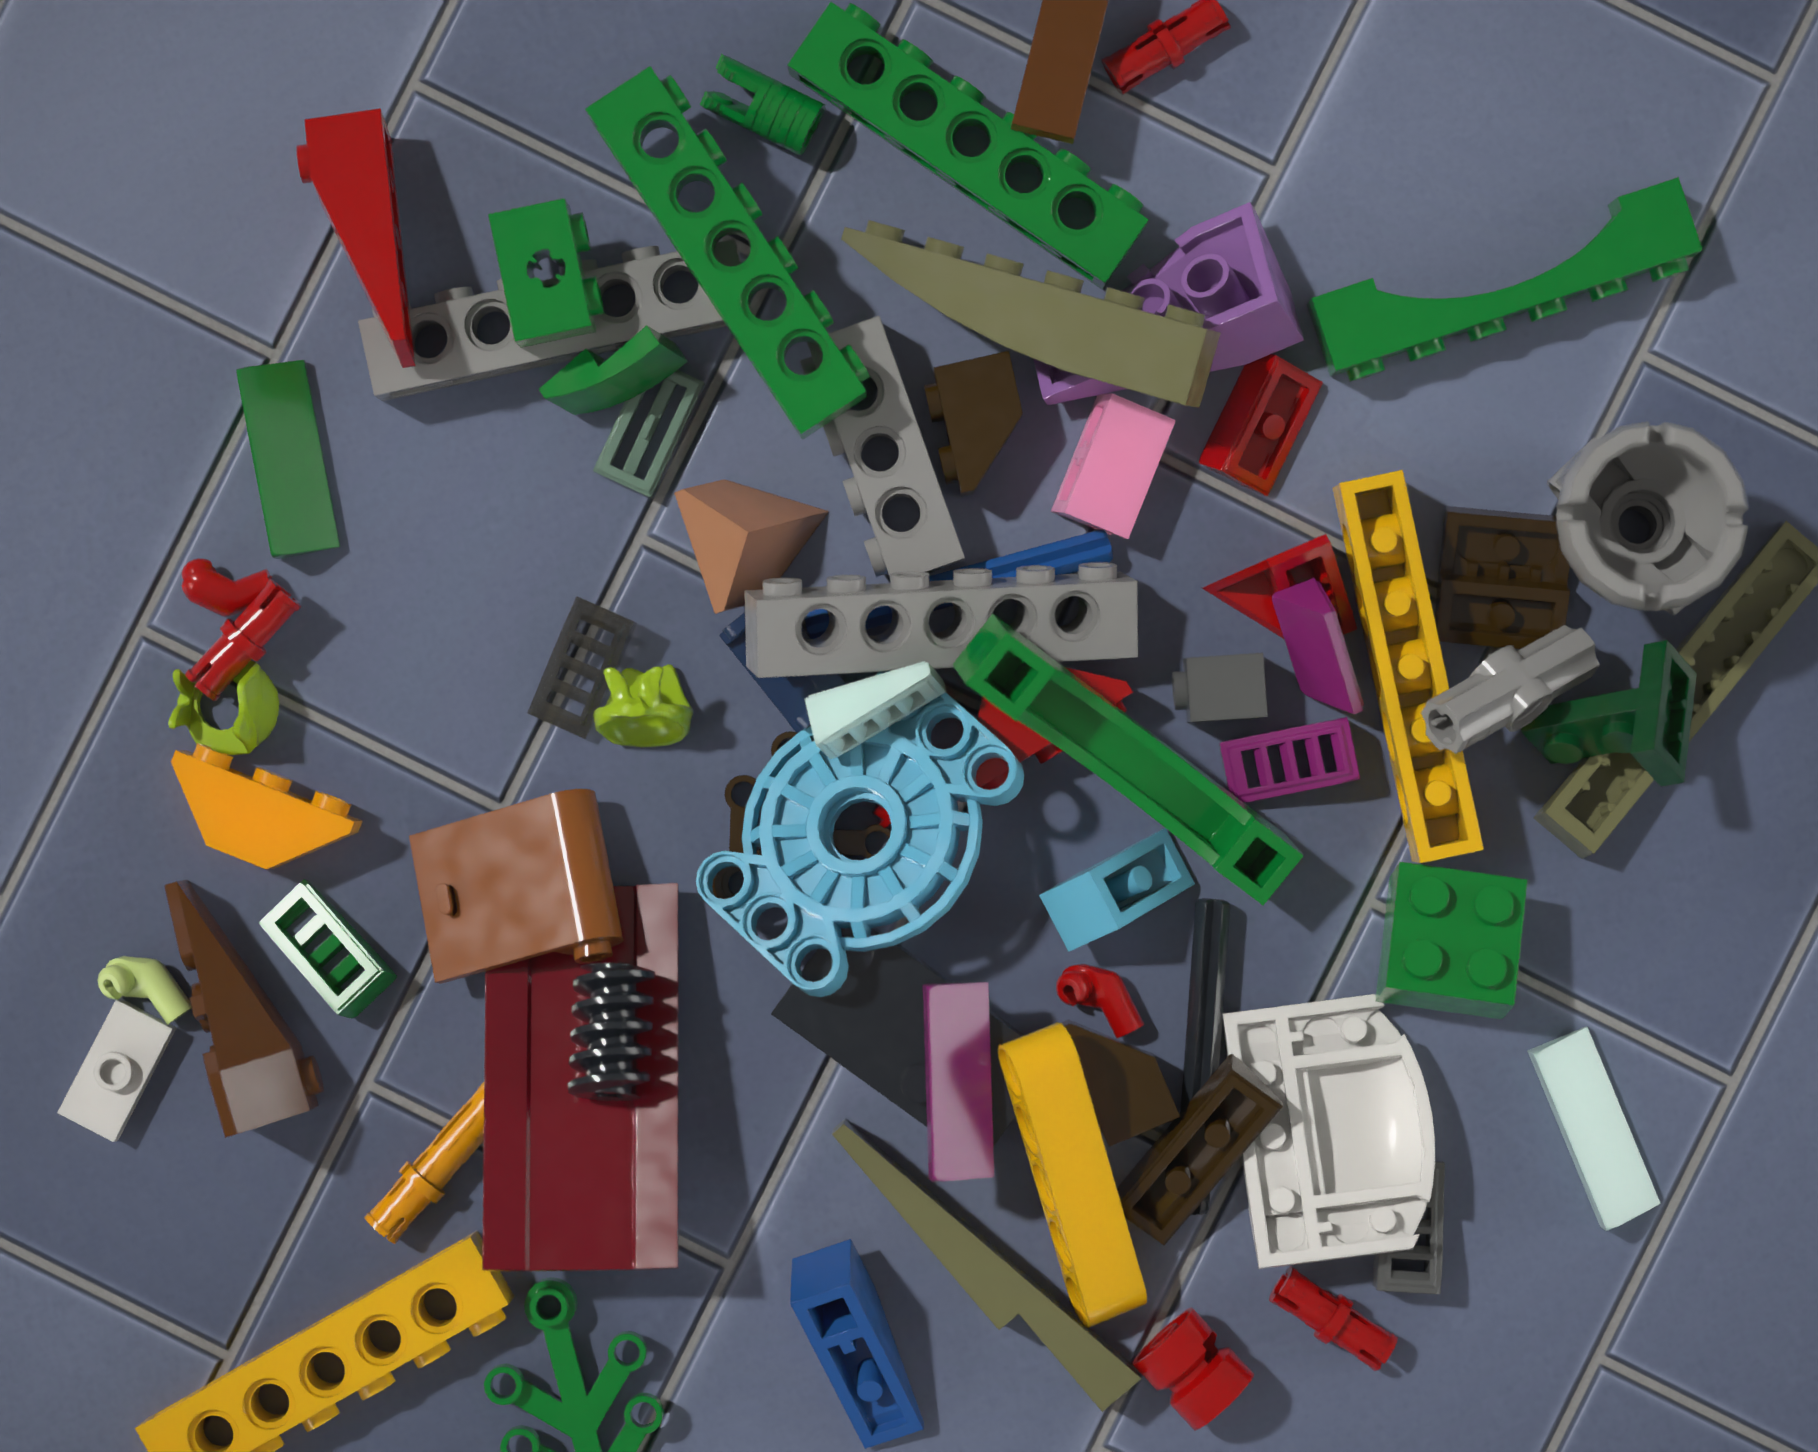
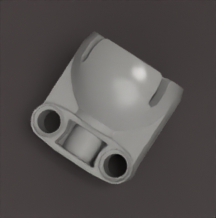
[1547,421,1749,616]

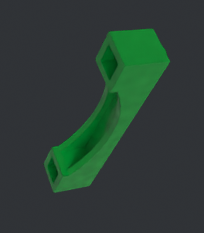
[1306,177,1703,382]
[952,613,1304,906]

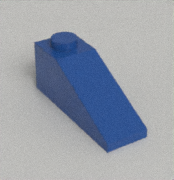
[790,1239,924,1449]

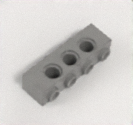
[800,316,965,577]

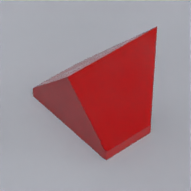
[1202,534,1357,639]

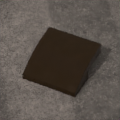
[1435,506,1570,649]

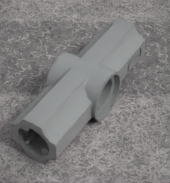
[1421,625,1600,754]

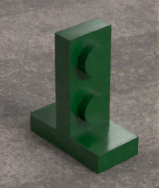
[1521,640,1697,787]

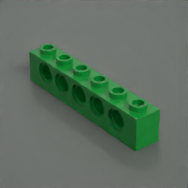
[787,2,1149,290]
[585,66,870,440]

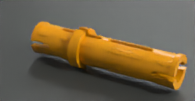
[364,1082,484,1244]

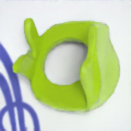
[168,660,279,755]
[593,664,693,747]

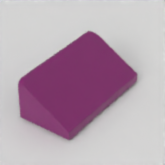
[1272,578,1364,714]

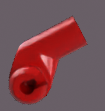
[181,558,273,617]
[1056,964,1144,1038]

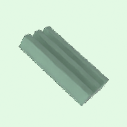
[593,370,705,499]

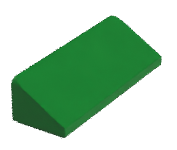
[236,360,341,559]

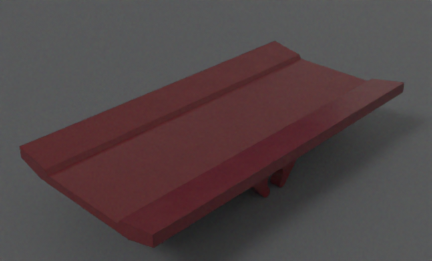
[482,883,679,1272]

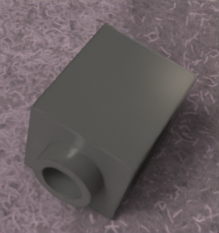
[1172,653,1268,722]

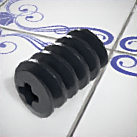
[568,963,655,1101]

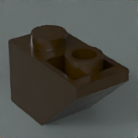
[924,351,1023,497]
[1062,1020,1180,1147]

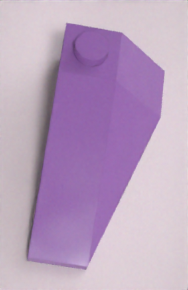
[1033,202,1304,405]

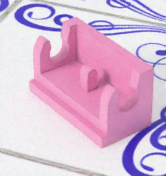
[1051,393,1176,539]

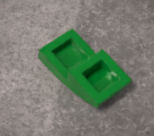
[539,325,688,415]

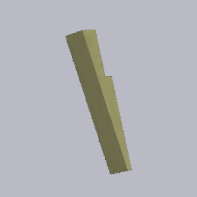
[1533,521,1818,859]
[832,1119,1142,1412]

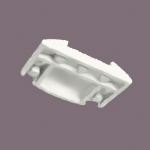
[1223,994,1435,1269]

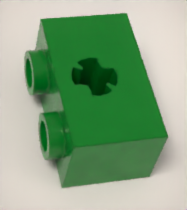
[488,198,604,348]

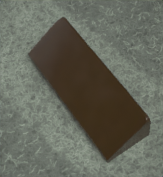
[1117,1054,1283,1246]

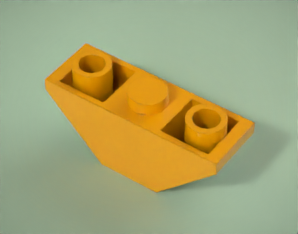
[171,743,363,869]

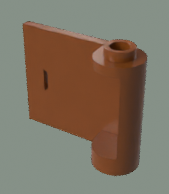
[409,789,623,984]

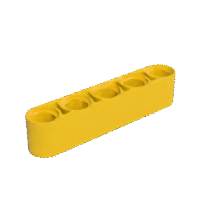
[998,1022,1147,1328]

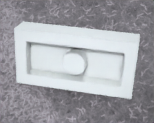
[57,998,177,1142]

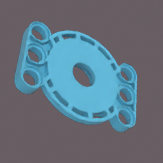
[696,671,1024,997]

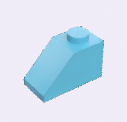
[1039,828,1195,952]

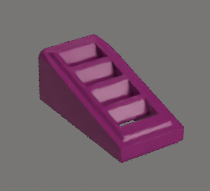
[1219,717,1360,803]

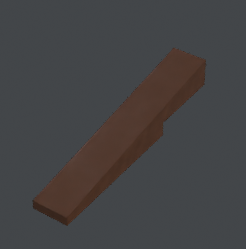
[1011,0,1109,144]

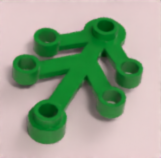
[484,1277,664,1452]

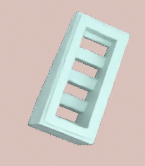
[805,661,946,759]

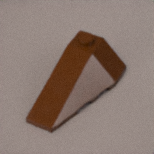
[164,880,324,1138]

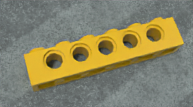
[1332,470,1484,863]
[135,1231,515,1452]

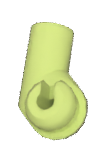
[97,956,192,1025]

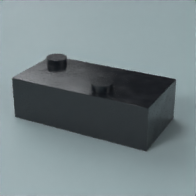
[771,927,1024,1147]

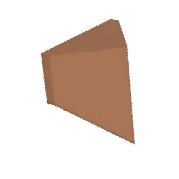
[674,479,829,614]

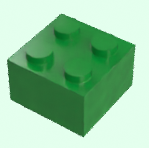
[1375,862,1528,1019]

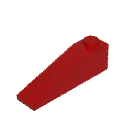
[296,108,415,368]

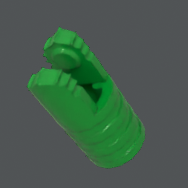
[700,54,826,155]

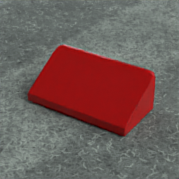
[1199,354,1323,497]

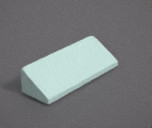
[1528,1027,1661,1231]

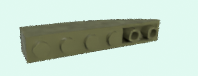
[841,220,1221,408]

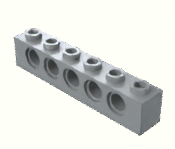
[358,239,752,401]
[745,562,1138,678]

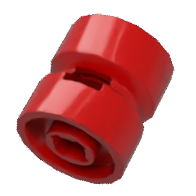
[1132,1307,1254,1431]

